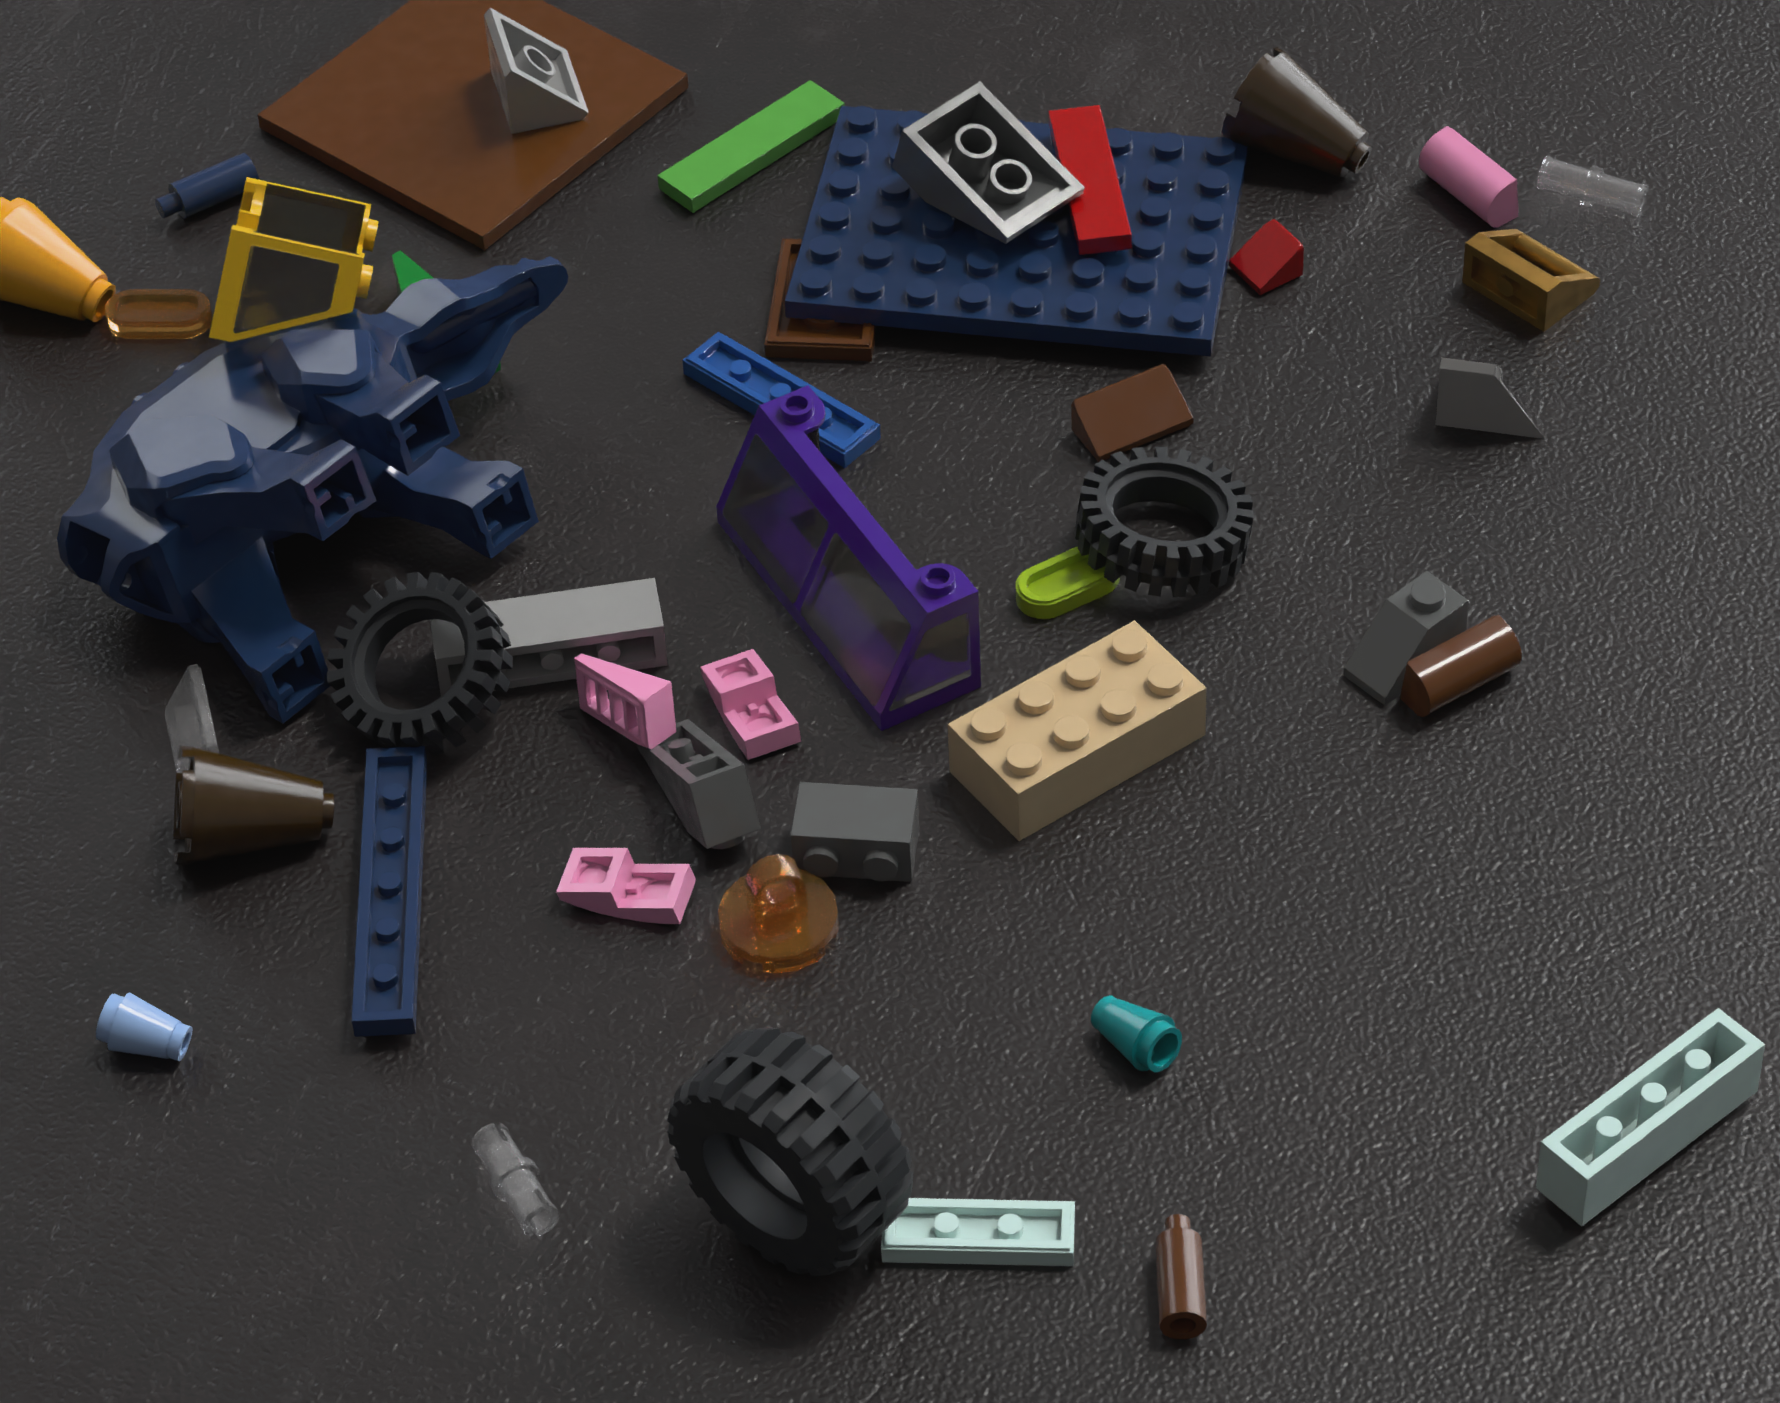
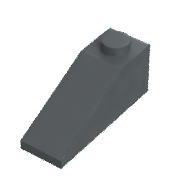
[637,719,761,849]

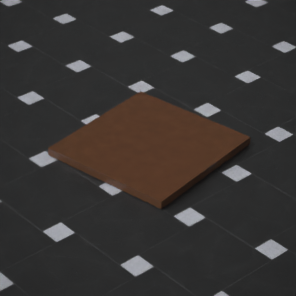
[258,0,689,250]

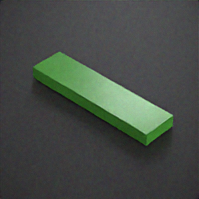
[657,80,845,213]

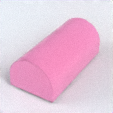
[1419,126,1518,227]

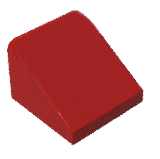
[1229,219,1304,295]

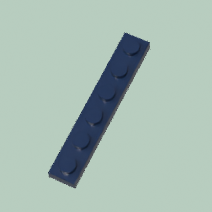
[352,746,427,1037]

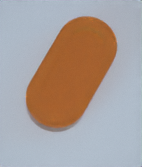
[105,289,213,339]

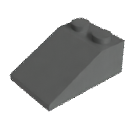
[892,81,1085,244]

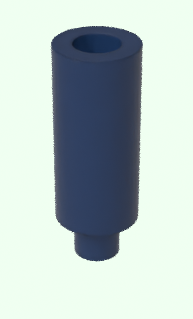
[155,153,259,219]

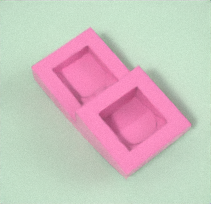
[700,649,801,760]
[556,848,696,924]

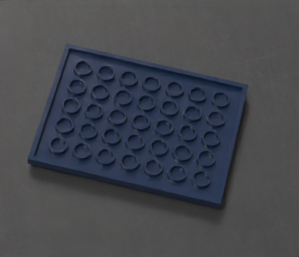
[785,106,1249,357]

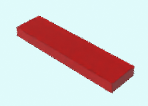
[1048,105,1132,255]

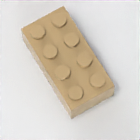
[948,620,1206,841]

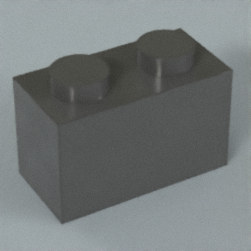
[791,782,920,882]

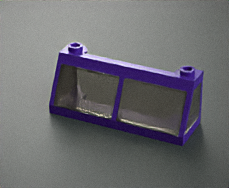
[716,385,981,731]

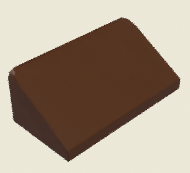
[1071,364,1194,462]

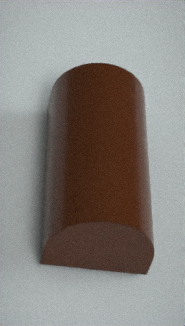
[1400,615,1522,717]

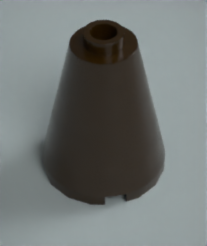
[1222,47,1372,178]
[173,746,334,865]

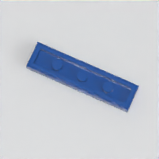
[682,332,881,468]

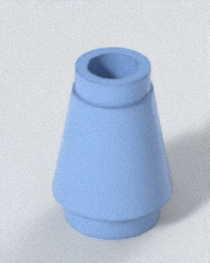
[96,993,193,1061]

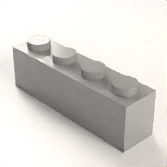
[430,578,668,697]

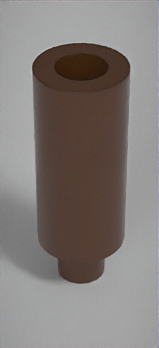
[1155,1214,1207,1339]

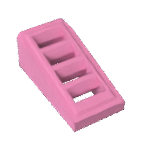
[574,653,677,749]

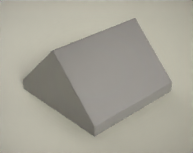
[484,8,589,134]

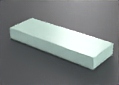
[881,1198,1075,1266]

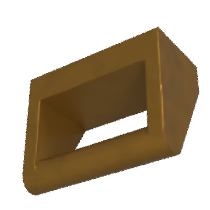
[1462,229,1600,332]

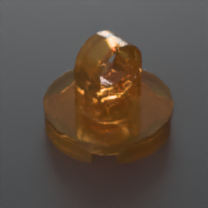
[718,854,839,973]

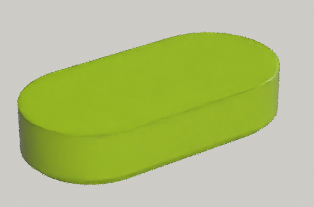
[1016,546,1120,619]

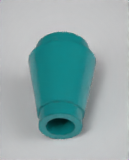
[1091,995,1182,1072]

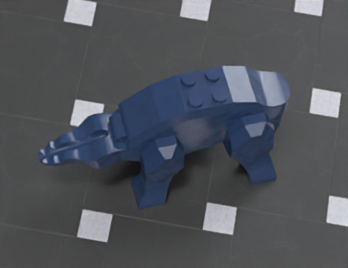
[57,256,568,723]

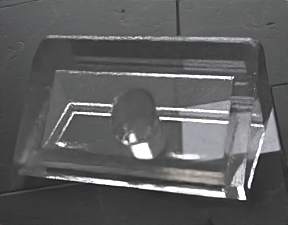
[164,664,219,773]

